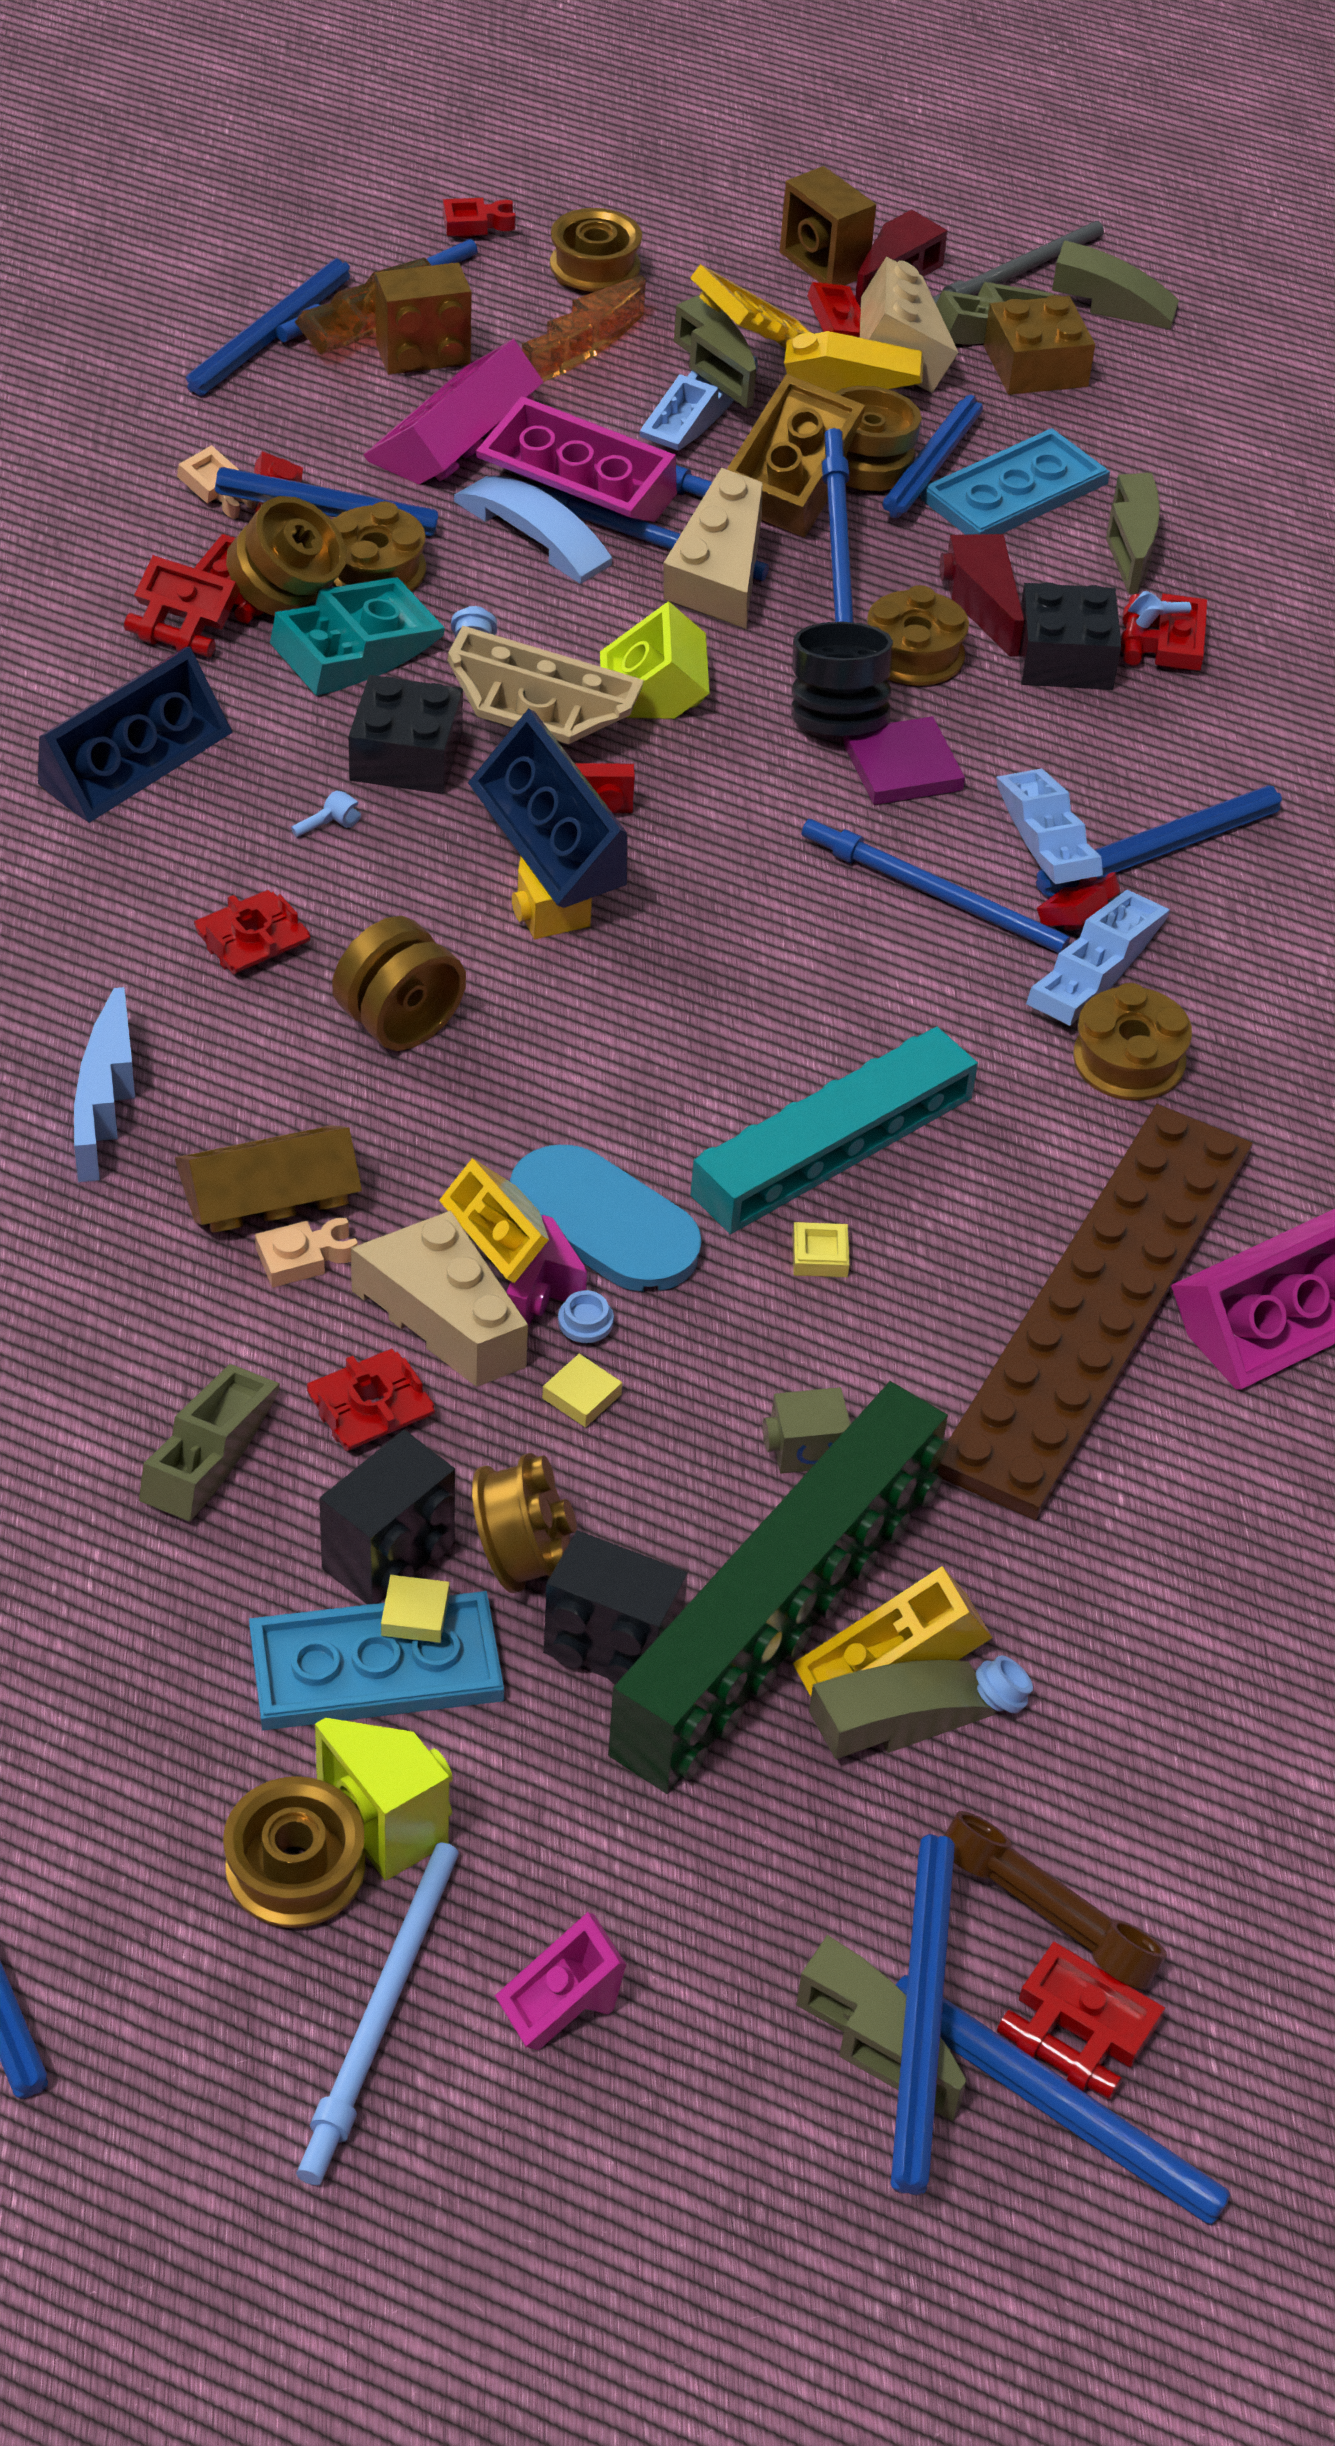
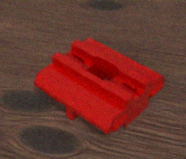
[194,890,311,975]
[307,1348,435,1451]

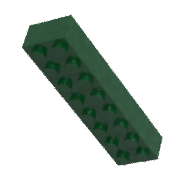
[608,1381,949,1794]

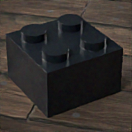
[1019,582,1121,690]
[348,675,463,794]
[319,1429,455,1605]
[543,1530,688,1685]

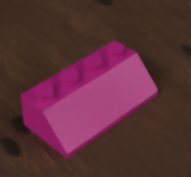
[363,338,544,484]
[476,396,677,522]
[1171,1209,1335,1389]

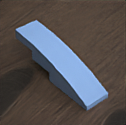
[640,356,758,451]
[996,768,1103,884]
[1026,890,1170,1026]
[74,987,135,1182]

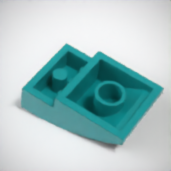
[270,577,445,696]

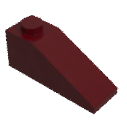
[855,209,948,309]
[939,534,1024,657]

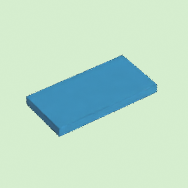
[921,428,1110,535]
[249,1591,504,1731]

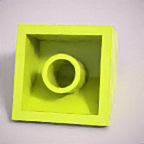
[600,601,710,719]
[315,1718,453,1881]

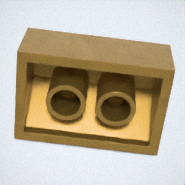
[175,1125,362,1232]

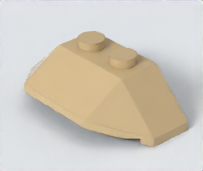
[447,625,644,744]

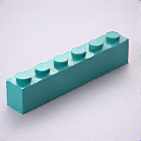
[690,1026,978,1235]

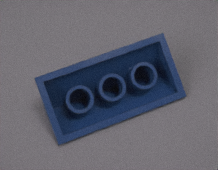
[38,647,233,823]
[468,708,627,908]

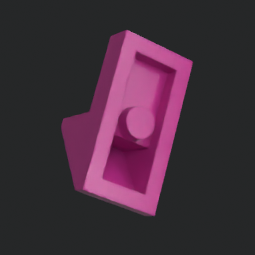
[506,1215,587,1327]
[495,1912,626,2050]

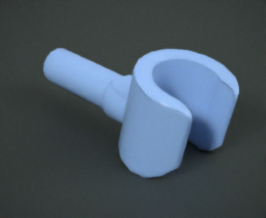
[1128,591,1191,628]
[291,791,361,837]

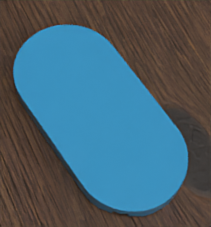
[510,1145,701,1292]

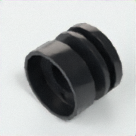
[791,621,893,736]

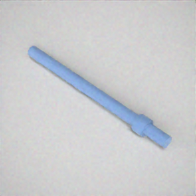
[296,1842,459,2185]

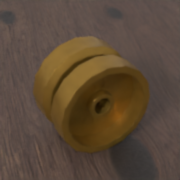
[836,386,922,491]
[226,496,346,616]
[332,915,466,1051]

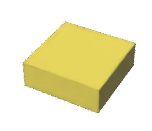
[792,1222,849,1277]
[542,1353,622,1428]
[381,1575,450,1643]

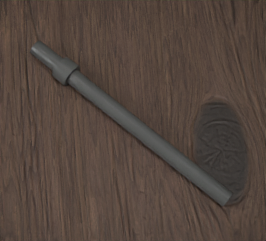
[933,221,1104,303]

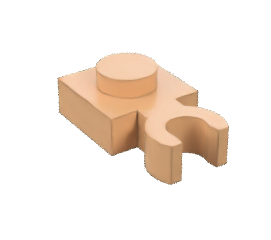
[177,445,256,519]
[255,1218,358,1288]

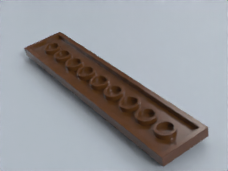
[937,1103,1253,1521]

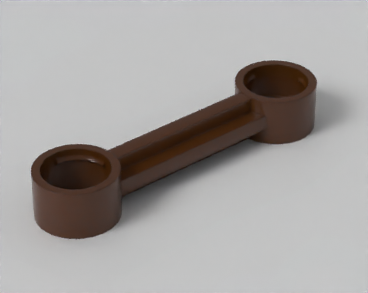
[944,1811,1167,1990]

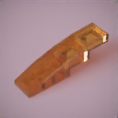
[295,257,432,355]
[522,275,646,382]

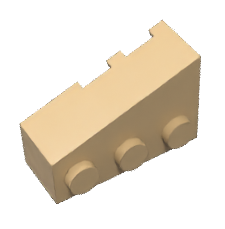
[860,256,959,393]
[663,468,763,629]
[351,1211,528,1387]

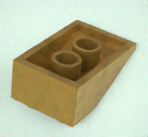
[727,374,865,537]

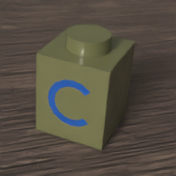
[762,1387,850,1474]

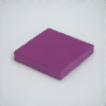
[843,716,965,805]

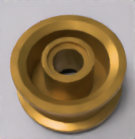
[550,208,642,295]
[332,501,426,592]
[867,585,969,686]
[1073,983,1192,1101]
[472,1453,577,1593]
[223,1776,365,1928]

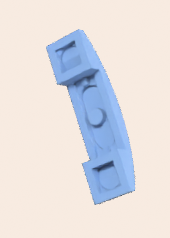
[454,475,612,584]

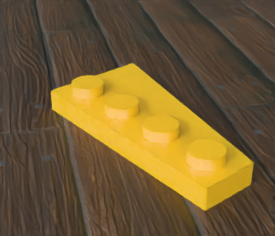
[690,264,811,349]

